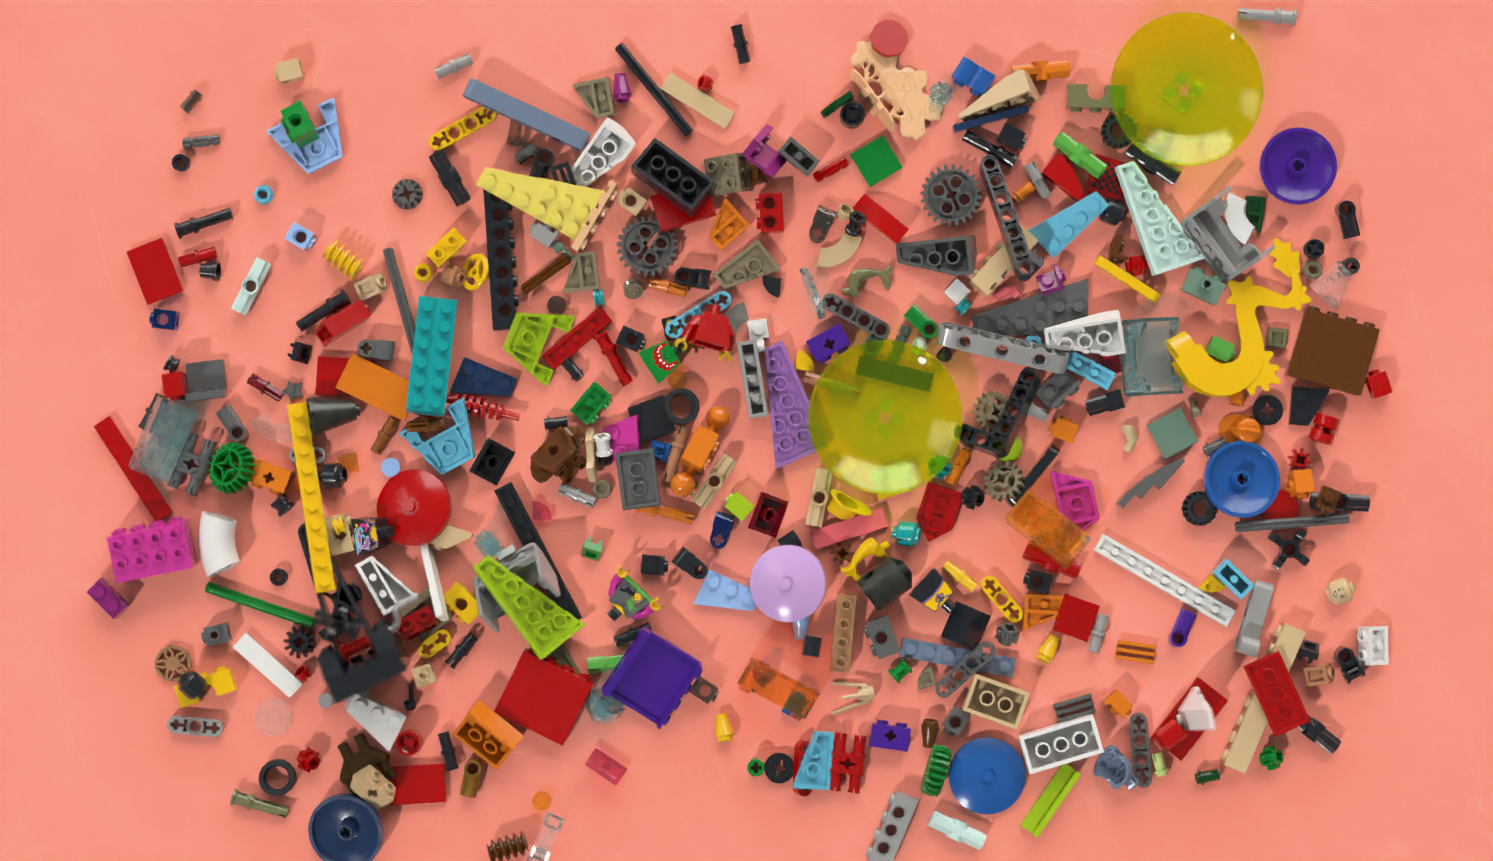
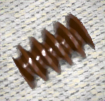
[487,831,529,861]

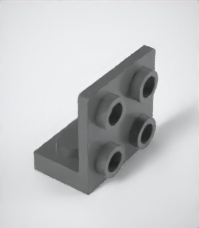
[185,359,228,402]
[1036,371,1081,410]

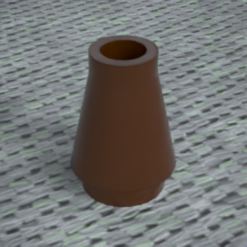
[921,719,940,748]

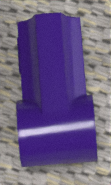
[1168,609,1196,647]

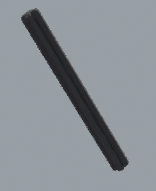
[615,43,693,136]

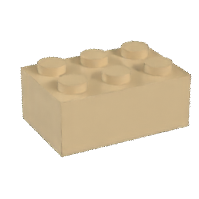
[961,673,1030,729]

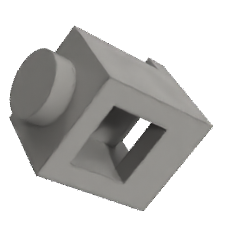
[529,221,560,249]

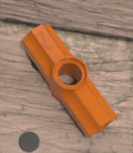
[1011,60,1070,82]

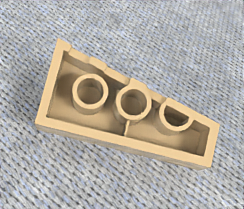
[968,225,1038,298]

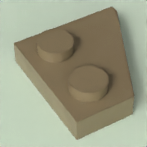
[572,77,616,119]

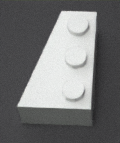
[354,556,415,616]
[343,693,406,751]

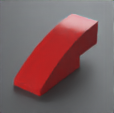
[852,194,909,244]

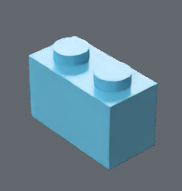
[1211,558,1254,600]

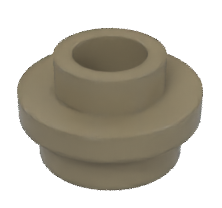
[1303,260,1323,279]

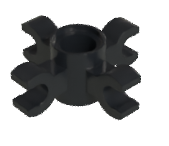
[1268,529,1310,570]
[313,605,361,643]

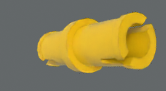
[941,560,979,593]

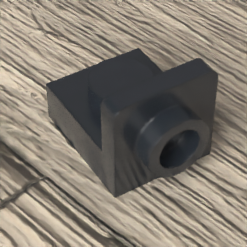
[641,554,669,576]

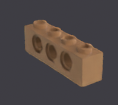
[829,593,857,673]

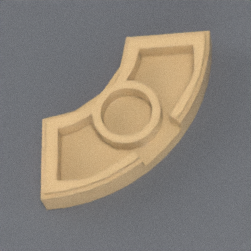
[816,233,862,268]
[585,427,598,482]

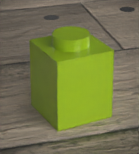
[725,492,755,521]

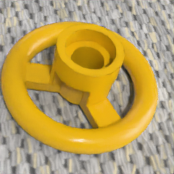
[463,253,489,291]

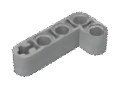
[1234,579,1274,658]

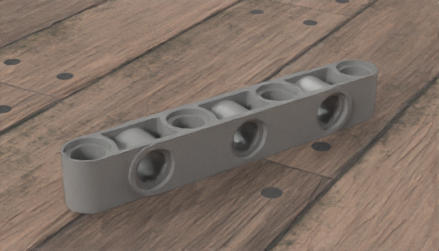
[936,322,1070,374]

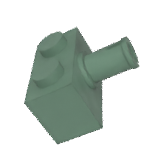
[1179,267,1226,306]

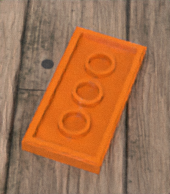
[335,353,409,421]

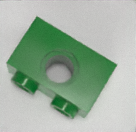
[280,100,320,149]

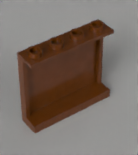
[1284,306,1380,396]

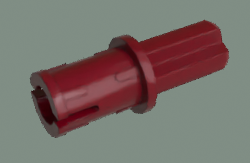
[247,373,284,402]

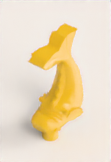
[839,537,890,581]

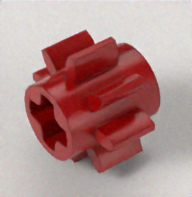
[1125,255,1149,276]
[1287,448,1312,470]
[296,747,321,773]

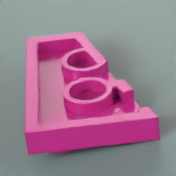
[602,414,640,466]

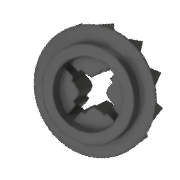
[392,179,423,210]

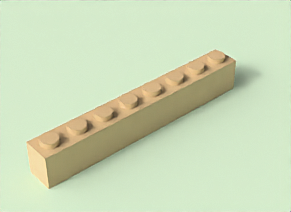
[1220,623,1306,774]

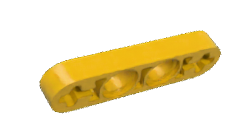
[429,107,497,151]
[1093,255,1161,304]

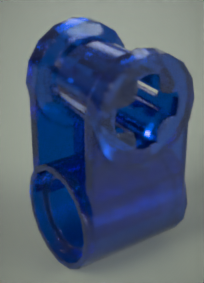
[710,511,735,549]

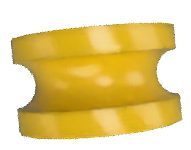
[332,516,347,535]

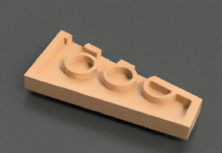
[571,180,619,252]

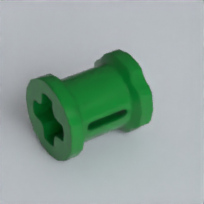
[888,659,913,684]
[747,758,765,777]

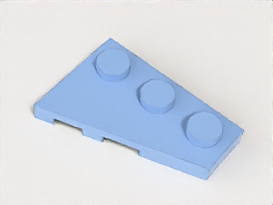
[693,569,756,611]

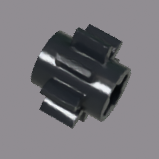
[961,485,985,510]

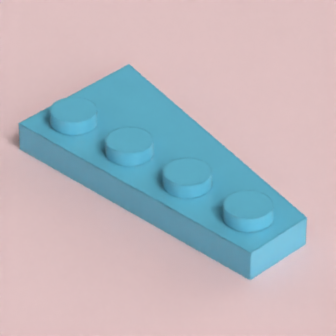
[1028,191,1109,258]

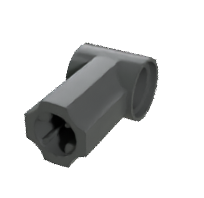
[216,404,249,442]

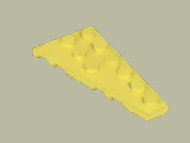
[476,167,604,240]

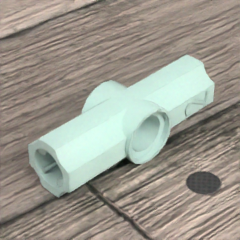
[231,257,272,316]
[928,810,987,850]

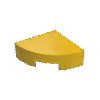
[795,350,814,372]
[1198,573,1225,593]

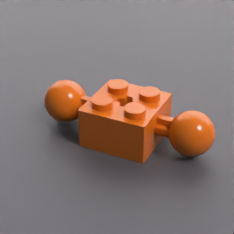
[670,406,730,497]

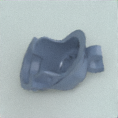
[1093,745,1140,790]

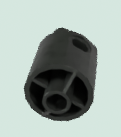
[857,556,912,611]

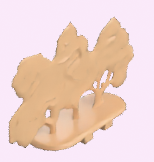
[849,41,943,140]

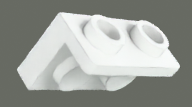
[1357,626,1389,665]

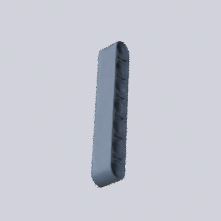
[462,78,591,152]

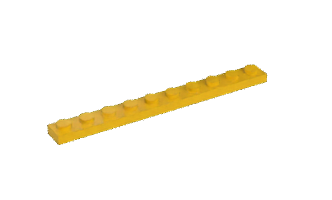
[287,402,336,593]

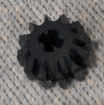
[283,626,317,659]

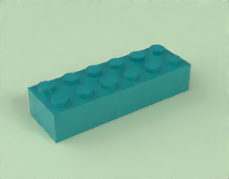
[405,296,457,417]

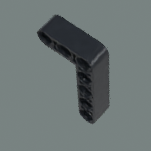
[954,367,1041,458]

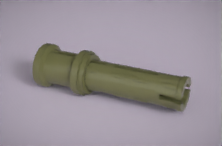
[230,788,290,819]

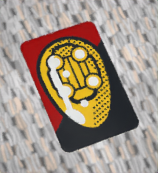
[661,316,681,341]

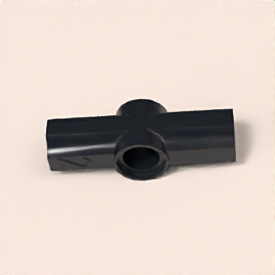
[1125,140,1182,186]
[429,149,471,207]
[1309,492,1370,512]
[1297,715,1341,755]

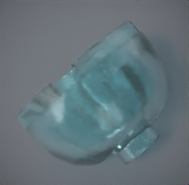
[586,687,625,724]

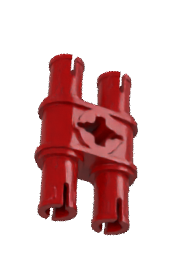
[829,732,867,794]

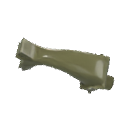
[842,264,893,298]

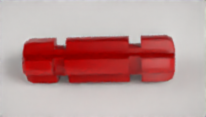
[813,157,849,183]

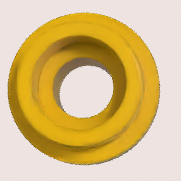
[414,263,433,282]

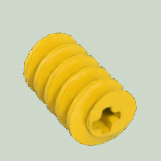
[322,240,364,281]

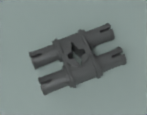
[167,432,217,497]

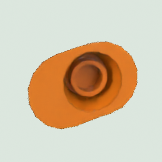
[1218,414,1264,444]

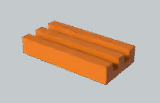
[1115,640,1156,664]

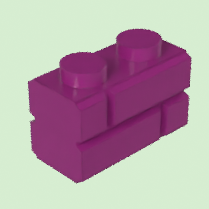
[86,578,130,619]

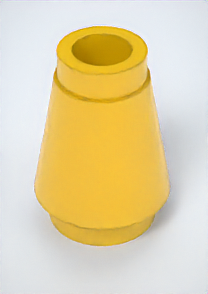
[1036,634,1060,664]
[715,713,734,742]

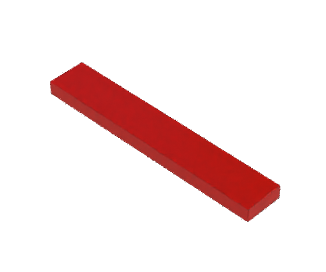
[93,416,173,521]

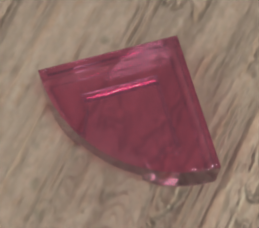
[533,501,552,520]

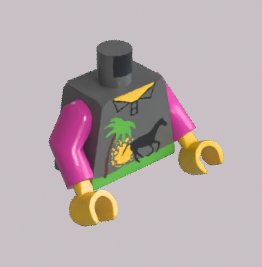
[607,564,664,621]

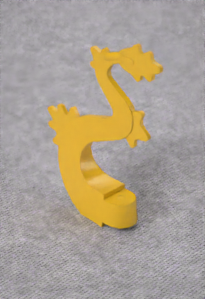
[1165,238,1312,397]

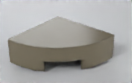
[1188,398,1202,418]
[917,666,936,690]

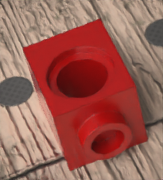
[1365,369,1393,399]

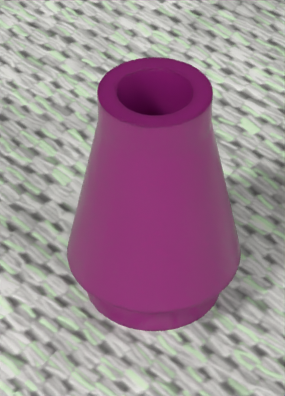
[613,73,632,102]

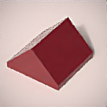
[748,492,789,538]

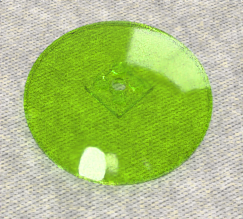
[1110,12,1263,166]
[808,340,963,494]

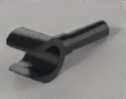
[404,683,416,711]

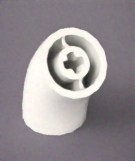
[198,511,241,578]

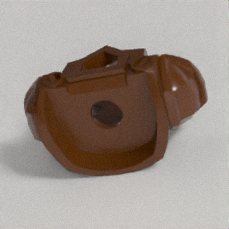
[530,426,587,484]

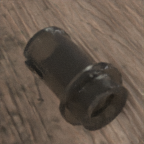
[179,89,203,114]

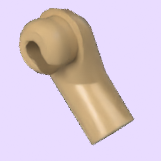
[1121,424,1138,453]

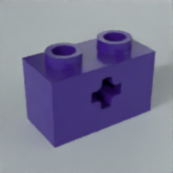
[806,323,851,363]
[869,719,911,752]

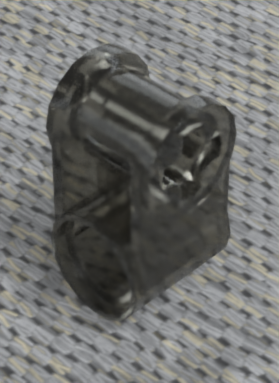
[809,205,837,244]

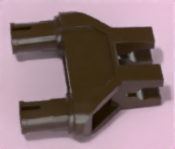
[337,733,397,796]

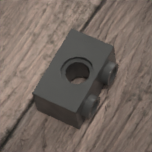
[778,137,820,178]
[863,615,901,659]

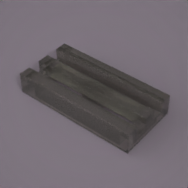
[507,120,529,148]

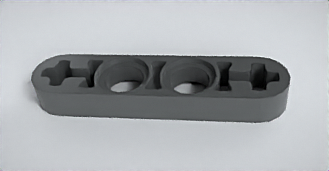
[935,641,995,698]
[1129,712,1152,788]

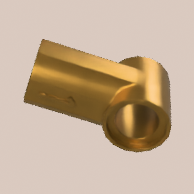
[460,758,483,798]

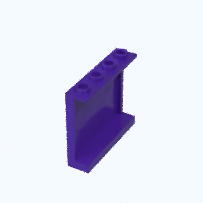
[601,626,703,729]

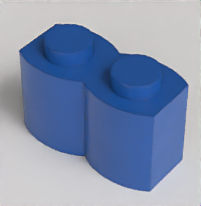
[951,56,996,98]

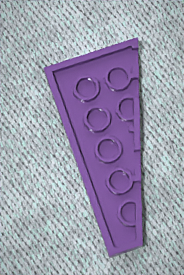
[765,341,828,469]

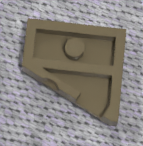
[563,251,600,294]

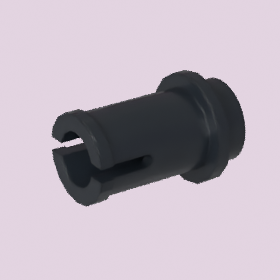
[561,357,585,382]
[544,416,568,431]

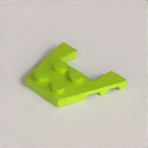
[502,313,575,386]

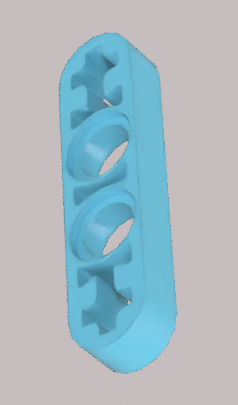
[665,291,731,339]

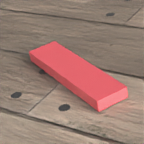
[810,508,888,550]

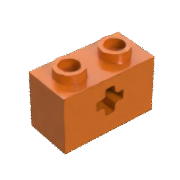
[251,458,294,496]

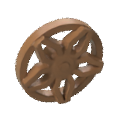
[155,645,191,681]

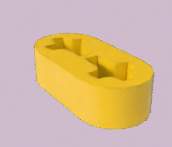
[418,629,451,658]

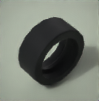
[661,388,700,426]
[258,759,297,796]

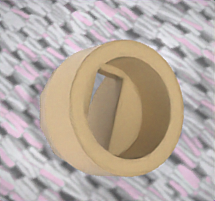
[837,204,853,221]

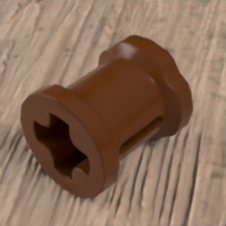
[749,164,768,185]

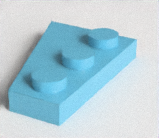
[792,731,834,790]

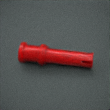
[593,330,633,387]

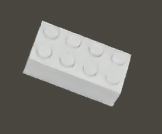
[1017,714,1104,774]

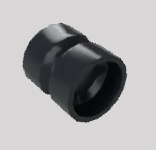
[839,101,865,129]

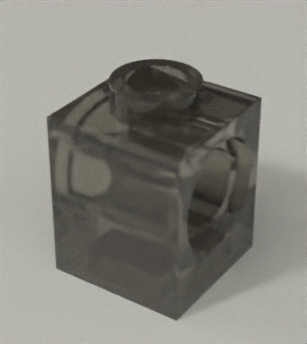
[689,675,719,704]

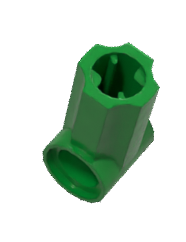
[903,304,938,339]

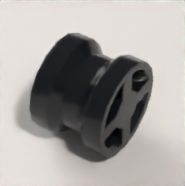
[1303,239,1325,259]
[270,494,295,517]

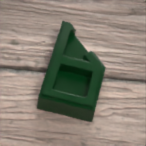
[820,91,854,118]
[1245,195,1265,233]

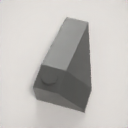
[896,235,977,276]

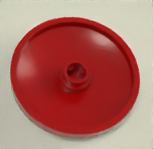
[377,469,452,546]

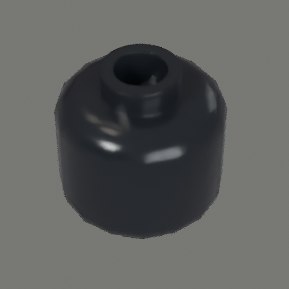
[1098,198,1127,226]
[318,463,348,489]
[177,671,207,700]

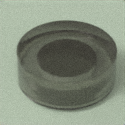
[547,296,567,314]

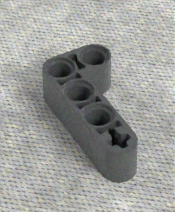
[822,293,890,356]

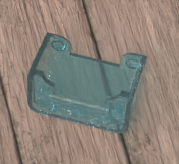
[1121,317,1184,397]

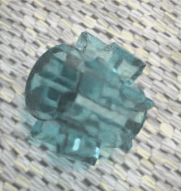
[929,81,953,106]

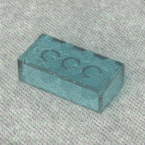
[128,395,198,483]

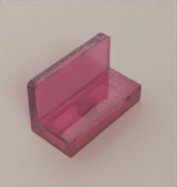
[585,747,628,786]

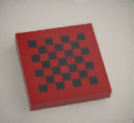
[1085,154,1126,202]

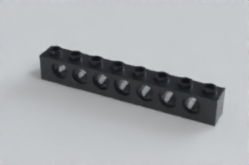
[483,189,519,331]

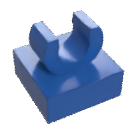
[651,440,671,463]

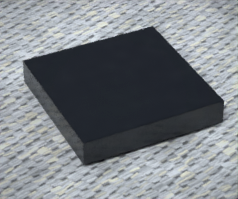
[627,395,676,444]

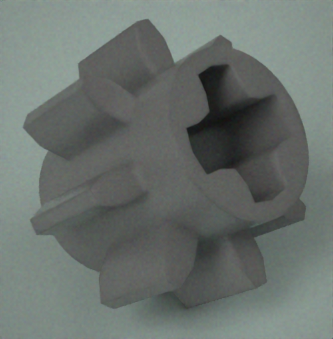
[995,622,1020,646]

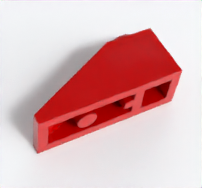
[1041,154,1086,202]

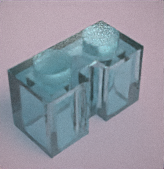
[473,530,505,558]

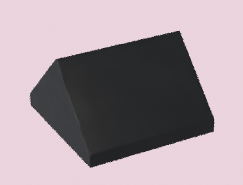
[469,438,515,486]
[941,601,991,650]

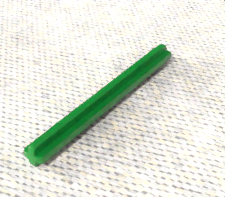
[205,582,314,628]

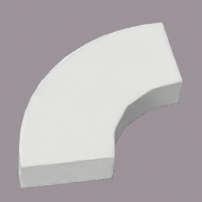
[1225,193,1255,244]

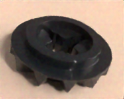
[1252,395,1283,426]
[764,753,794,784]

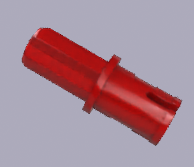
[178,247,218,267]

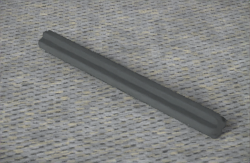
[383,247,415,354]
[1235,513,1350,532]

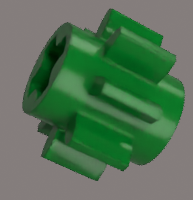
[1259,746,1283,771]

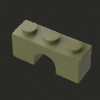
[1066,84,1126,114]

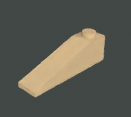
[959,69,1041,121]

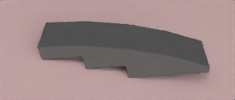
[1115,458,1185,508]

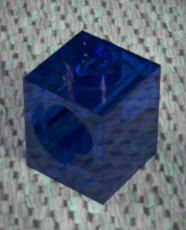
[149,308,180,331]

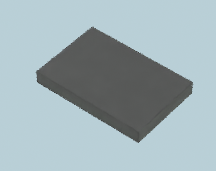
[615,448,661,511]

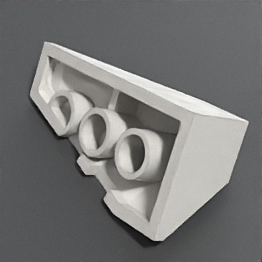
[562,117,636,186]
[1044,310,1126,356]

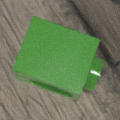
[1205,336,1236,363]

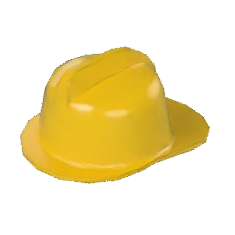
[827,489,872,520]

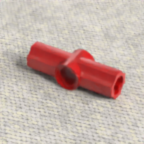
[1022,543,1082,579]

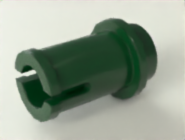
[1194,768,1220,785]

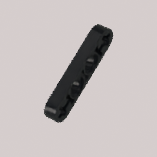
[1006,445,1060,508]

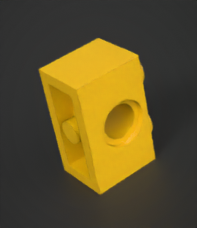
[426,227,468,269]
[444,581,479,624]

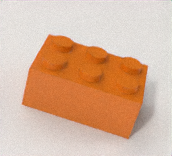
[452,700,524,770]

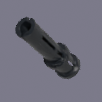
[962,130,1019,170]
[174,207,234,239]
[296,289,352,332]

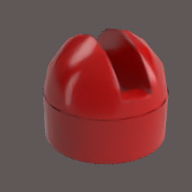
[697,74,714,91]
[294,665,312,682]

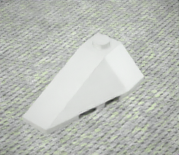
[1176,686,1215,730]

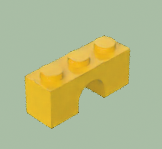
[174,665,238,708]

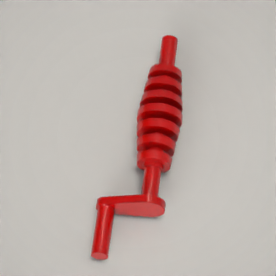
[412,393,521,421]

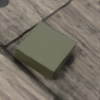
[1266,327,1288,349]

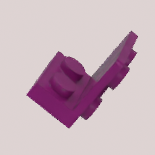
[742,124,787,177]

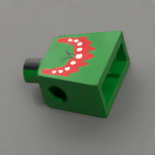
[639,340,687,384]

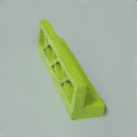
[1020,764,1081,838]

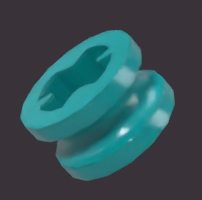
[593,289,605,307]
[954,297,973,316]

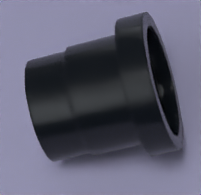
[199,262,221,281]

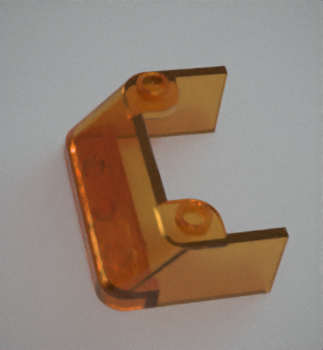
[737,654,820,721]

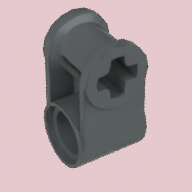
[357,340,395,361]

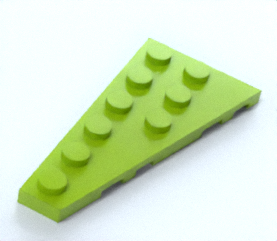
[472,555,586,660]

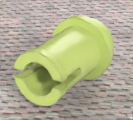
[1151,752,1169,777]

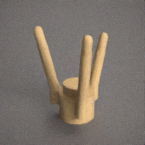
[831,681,874,715]

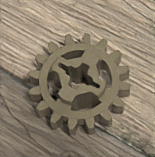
[972,391,1007,433]
[983,461,1025,502]

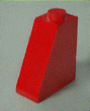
[314,300,371,347]

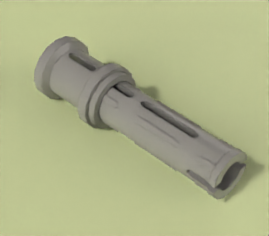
[1237,7,1297,26]

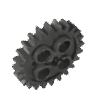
[920,164,983,227]
[616,216,679,278]

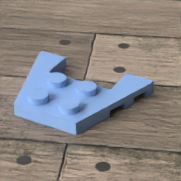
[266,98,343,174]

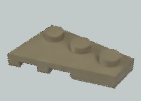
[712,239,781,290]

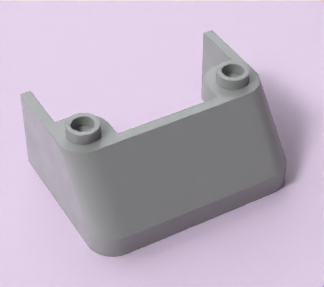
[1182,185,1276,282]
[474,543,560,633]

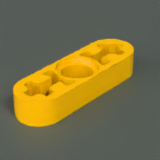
[980,576,1023,623]

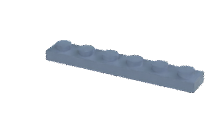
[899,637,1016,678]

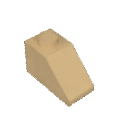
[430,524,473,551]

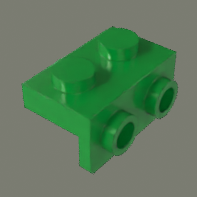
[570,381,612,425]

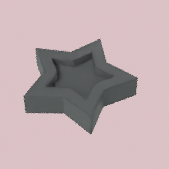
[282,380,304,402]

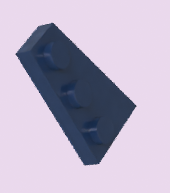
[450,357,518,397]

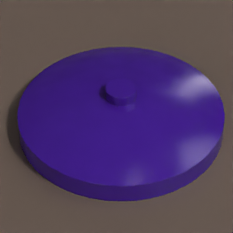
[1259,127,1337,205]

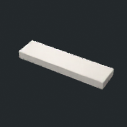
[420,544,449,622]
[233,632,303,698]

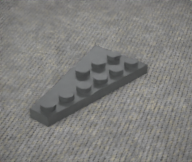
[972,279,1088,336]

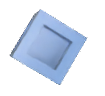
[284,222,316,251]

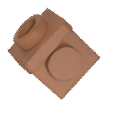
[440,263,468,288]
[1303,663,1335,687]

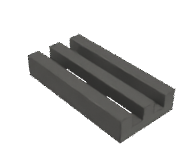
[1054,693,1096,723]

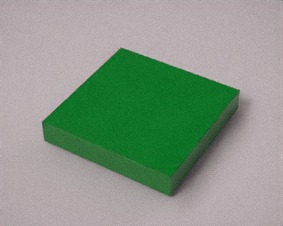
[850,135,903,188]

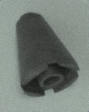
[306,397,360,435]

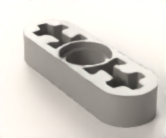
[167,715,224,737]

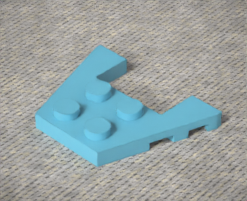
[399,398,476,475]

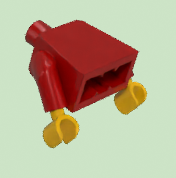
[674,304,736,362]

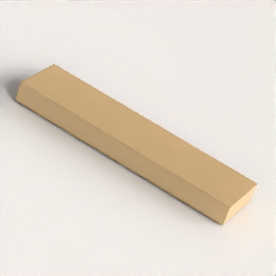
[660,72,735,129]

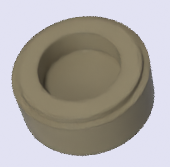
[592,479,611,499]

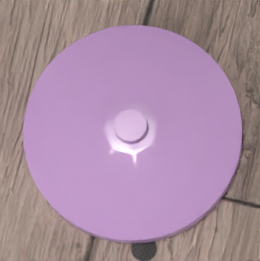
[750,545,827,622]

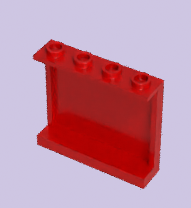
[494,647,594,746]

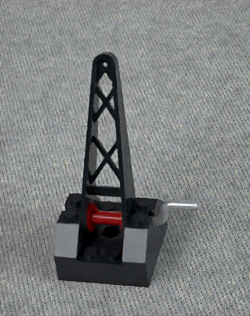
[298,523,420,704]

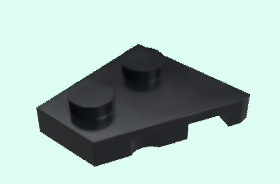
[1288,386,1329,426]

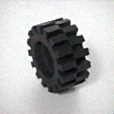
[1100,113,1137,149]
[1181,491,1218,526]

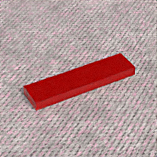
[542,306,613,371]

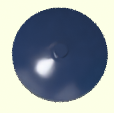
[308,793,384,861]

